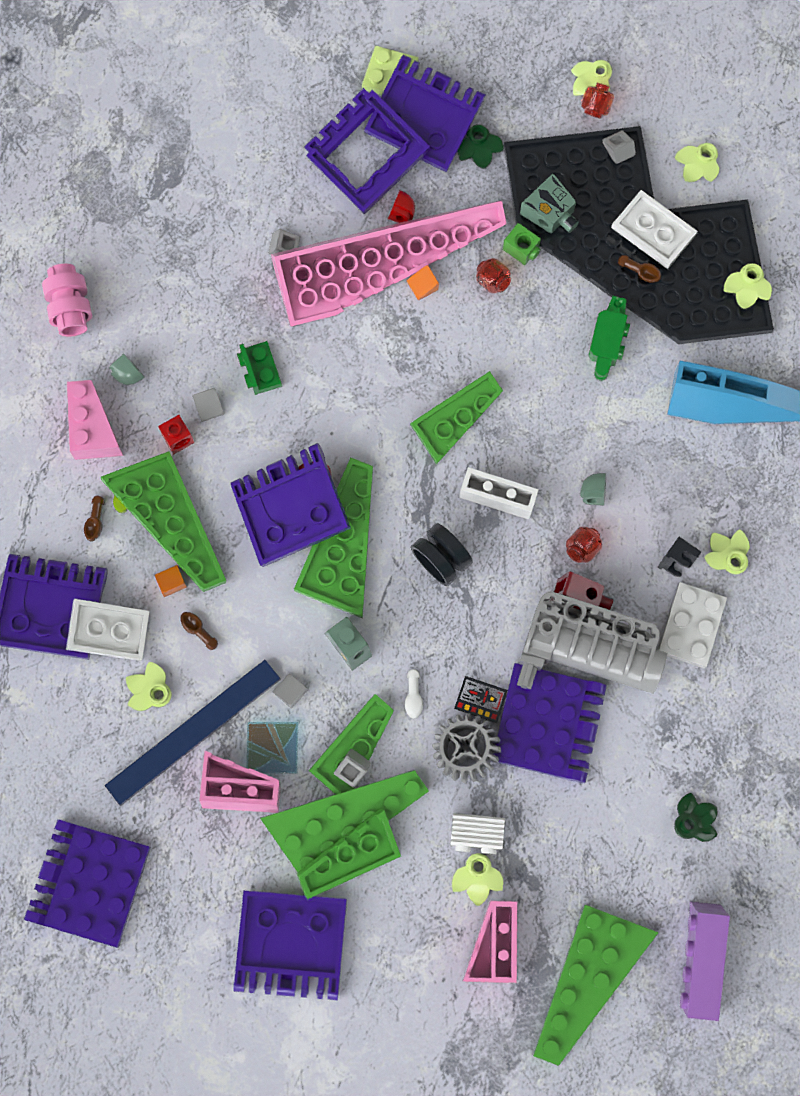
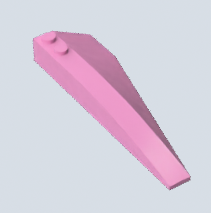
[271,200,506,326]

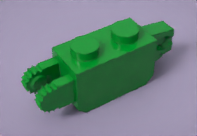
[588,296,630,381]

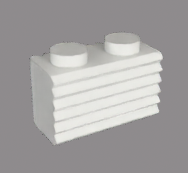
[450,813,505,855]

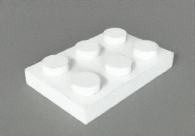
[611,190,698,269]
[658,582,727,668]
[66,599,149,661]

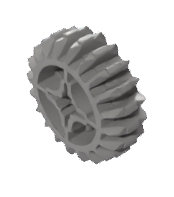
[432,713,501,783]

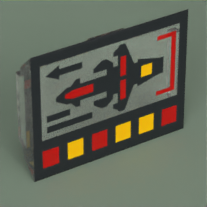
[454,676,508,723]

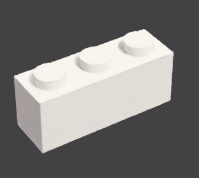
[459,467,539,520]

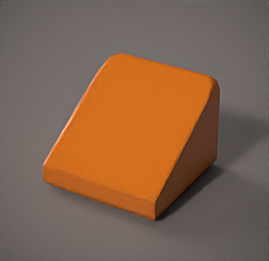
[407,265,439,301]
[155,565,187,597]

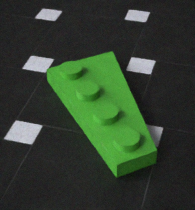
[410,371,503,464]
[308,694,394,794]
[296,808,401,899]

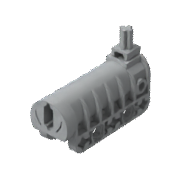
[517,592,668,694]

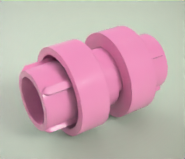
[42,263,92,337]

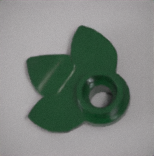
[458,124,503,169]
[674,793,718,842]

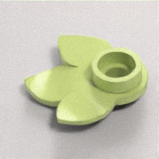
[571,60,612,104]
[675,143,719,182]
[724,264,772,309]
[704,529,750,575]
[126,662,172,711]
[452,853,503,906]

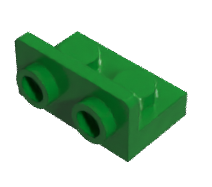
[237,341,282,395]

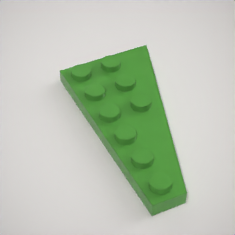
[101,451,226,592]
[294,457,373,619]
[260,770,429,872]
[533,905,659,1066]

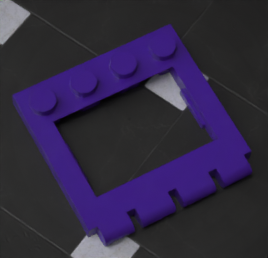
[304,88,431,215]

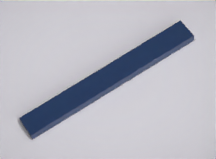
[104,660,281,806]

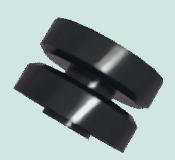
[410,523,473,586]

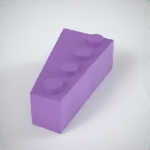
[680,901,730,1021]

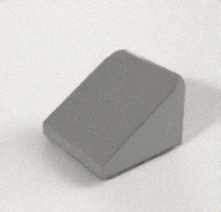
[602,131,636,164]
[268,229,300,255]
[192,388,224,422]
[273,674,308,709]
[333,749,371,788]

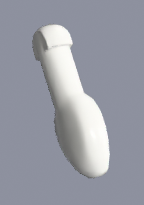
[404,669,423,719]

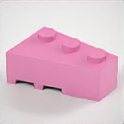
[67,380,123,460]
[199,751,281,813]
[462,901,517,983]

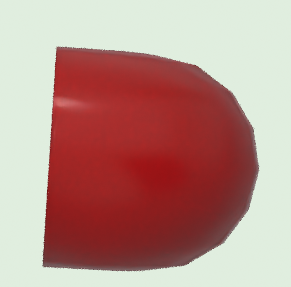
[388,190,416,223]

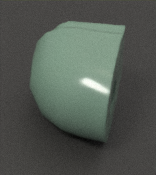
[109,354,144,385]
[580,473,606,506]

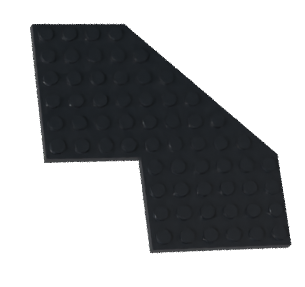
[503,126,774,344]

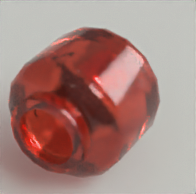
[581,82,615,119]
[476,258,511,294]
[566,527,603,563]

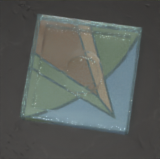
[246,722,298,774]

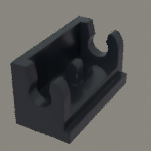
[658,536,702,577]

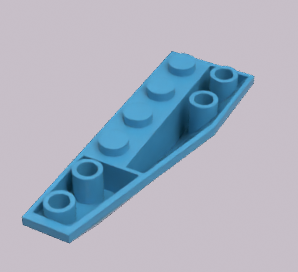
[667,361,800,424]

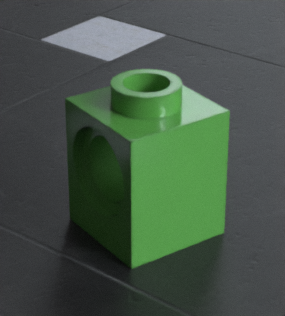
[503,223,541,265]

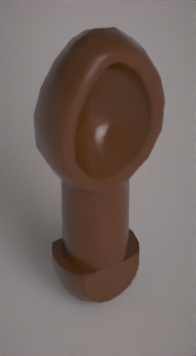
[618,255,661,283]
[84,495,104,542]
[180,612,218,650]

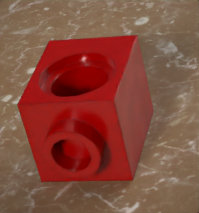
[158,415,194,455]

